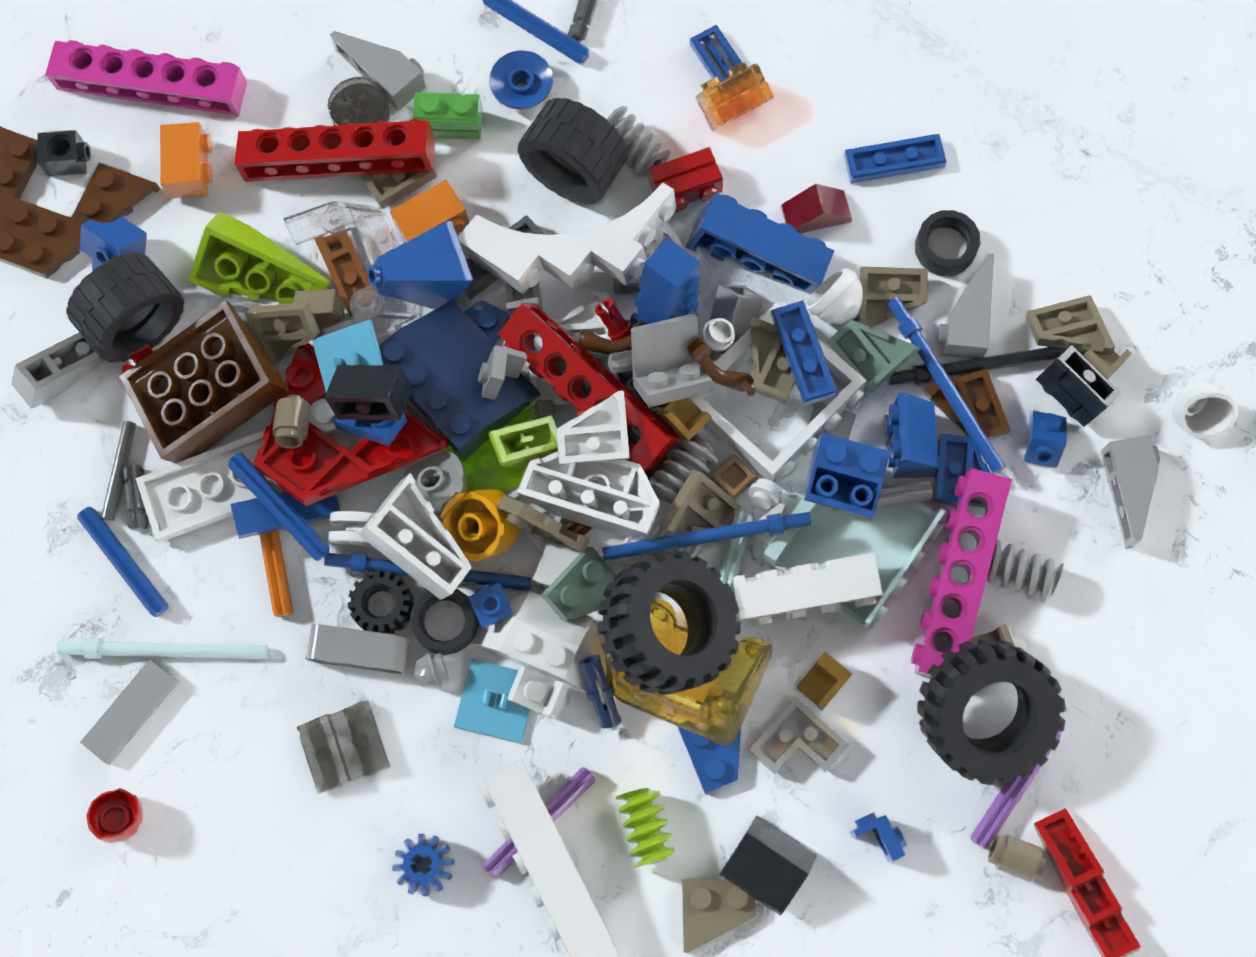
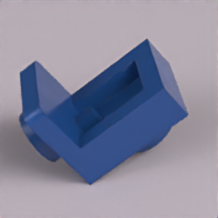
[1024,410,1067,468]
[468,582,514,628]
[850,812,907,862]

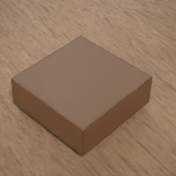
[709,453,758,500]

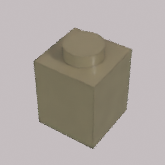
[294,289,345,337]

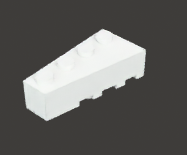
[732,553,883,626]

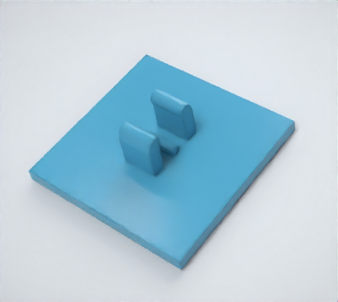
[312,320,384,392]
[453,659,530,744]

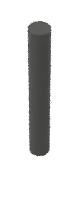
[101,421,137,521]

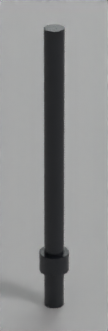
[887,347,1086,386]

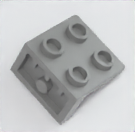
[631,314,712,407]

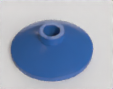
[489,50,553,110]

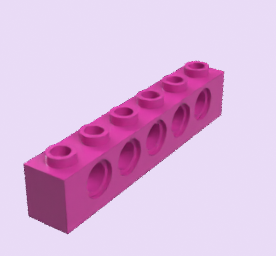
[45,40,247,116]
[910,468,1012,677]

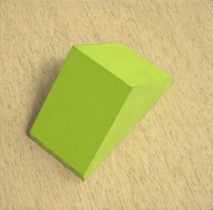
[488,415,558,470]

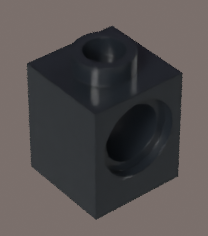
[37,130,91,176]

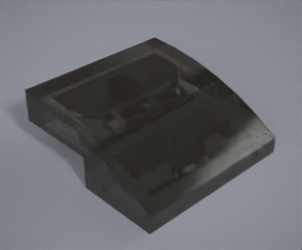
[296,701,391,794]

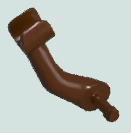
[579,321,646,355]
[687,337,755,396]

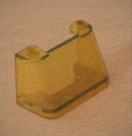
[605,598,773,745]

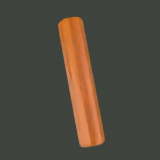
[259,530,293,617]

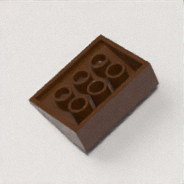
[119,300,289,463]

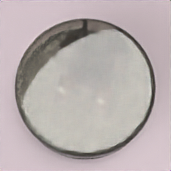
[328,77,390,125]

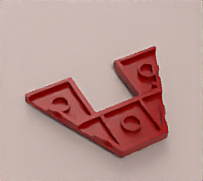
[253,343,449,506]

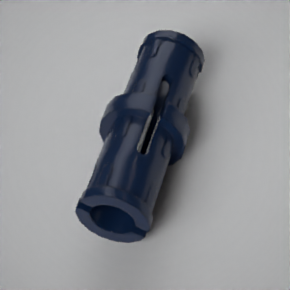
[579,655,622,729]

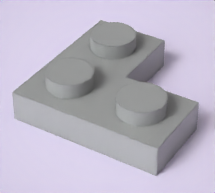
[748,697,849,775]

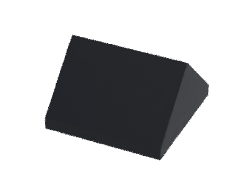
[719,815,817,916]

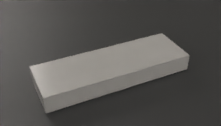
[80,659,179,765]

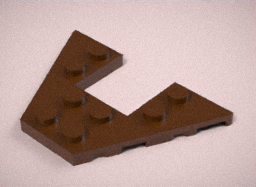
[0,127,160,279]

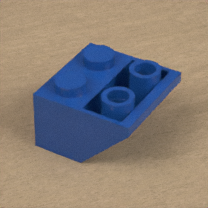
[884,393,939,478]
[804,432,890,519]

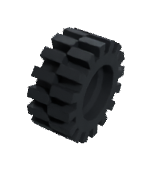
[348,570,414,634]

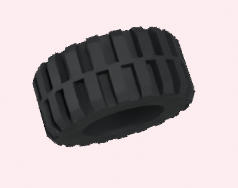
[597,551,741,695]
[917,638,1066,785]

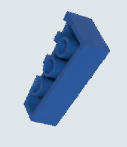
[685,193,835,294]
[630,237,701,326]

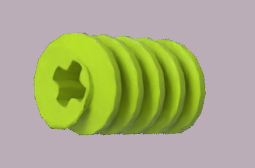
[615,788,676,868]

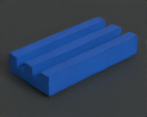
[689,24,749,93]

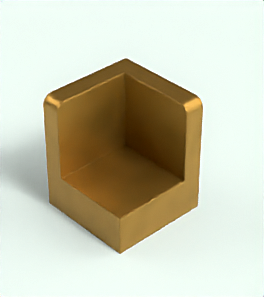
[655,398,712,441]
[797,651,852,711]

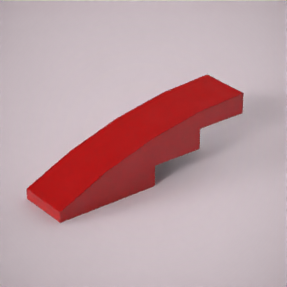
[1034,808,1141,957]

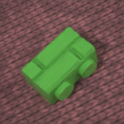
[413,92,483,139]

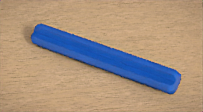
[483,0,590,64]
[228,452,330,561]
[77,506,169,617]

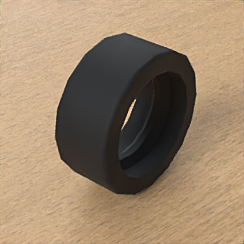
[915,210,981,276]
[410,588,479,655]

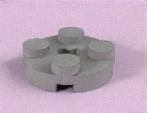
[398,451,468,515]

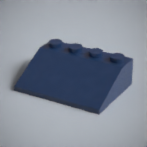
[379,300,541,461]

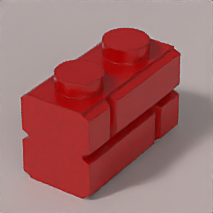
[648,147,723,213]

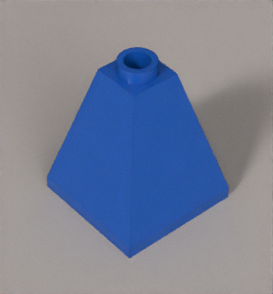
[368,221,473,310]

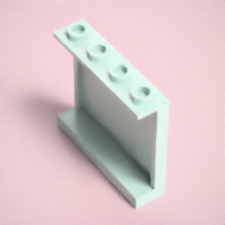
[762,479,946,630]

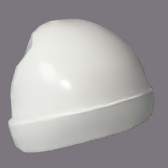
[806,268,863,325]
[1173,381,1238,439]

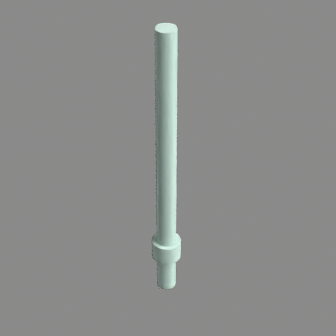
[57,638,268,659]

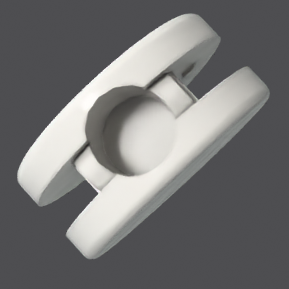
[328,511,375,547]

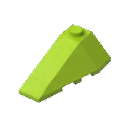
[188,211,330,304]

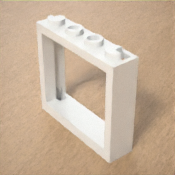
[688,302,866,482]

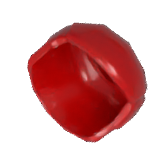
[86,788,143,844]

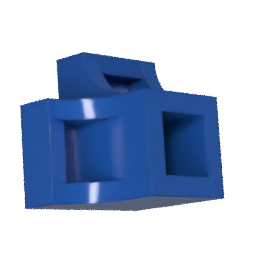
[80,216,147,271]

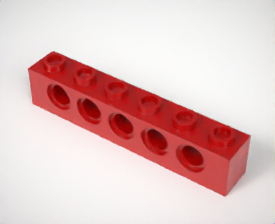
[234,119,435,182]
[498,303,680,471]

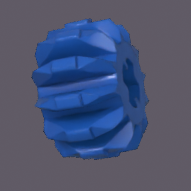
[392,833,455,897]

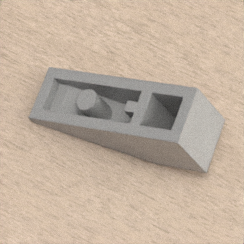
[329,31,426,111]
[938,253,994,359]
[11,332,104,409]
[1101,435,1160,549]

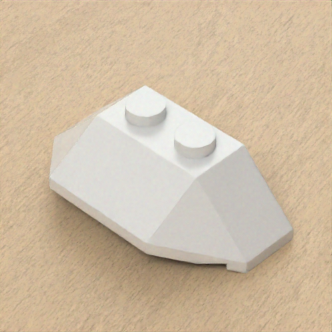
[517,451,660,536]
[472,591,612,695]

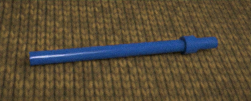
[887,297,1006,474]
[602,512,811,561]
[324,552,531,591]

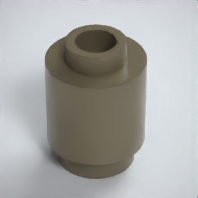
[272,395,311,449]
[988,834,1046,882]

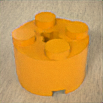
[440,488,522,561]

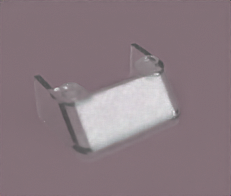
[283,201,423,338]

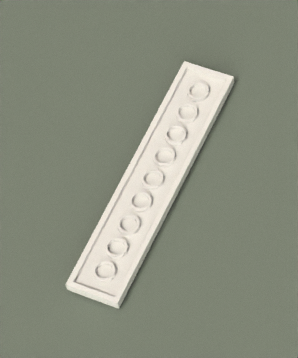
[136,399,439,543]

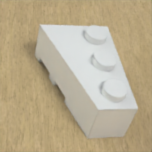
[358,473,472,600]

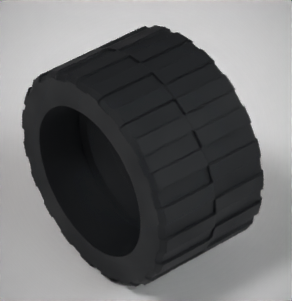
[517,98,629,205]
[66,253,185,363]

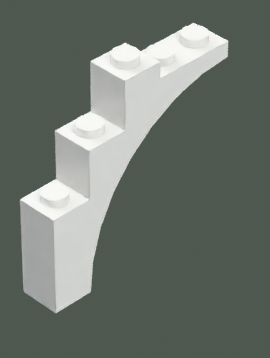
[458,183,676,295]

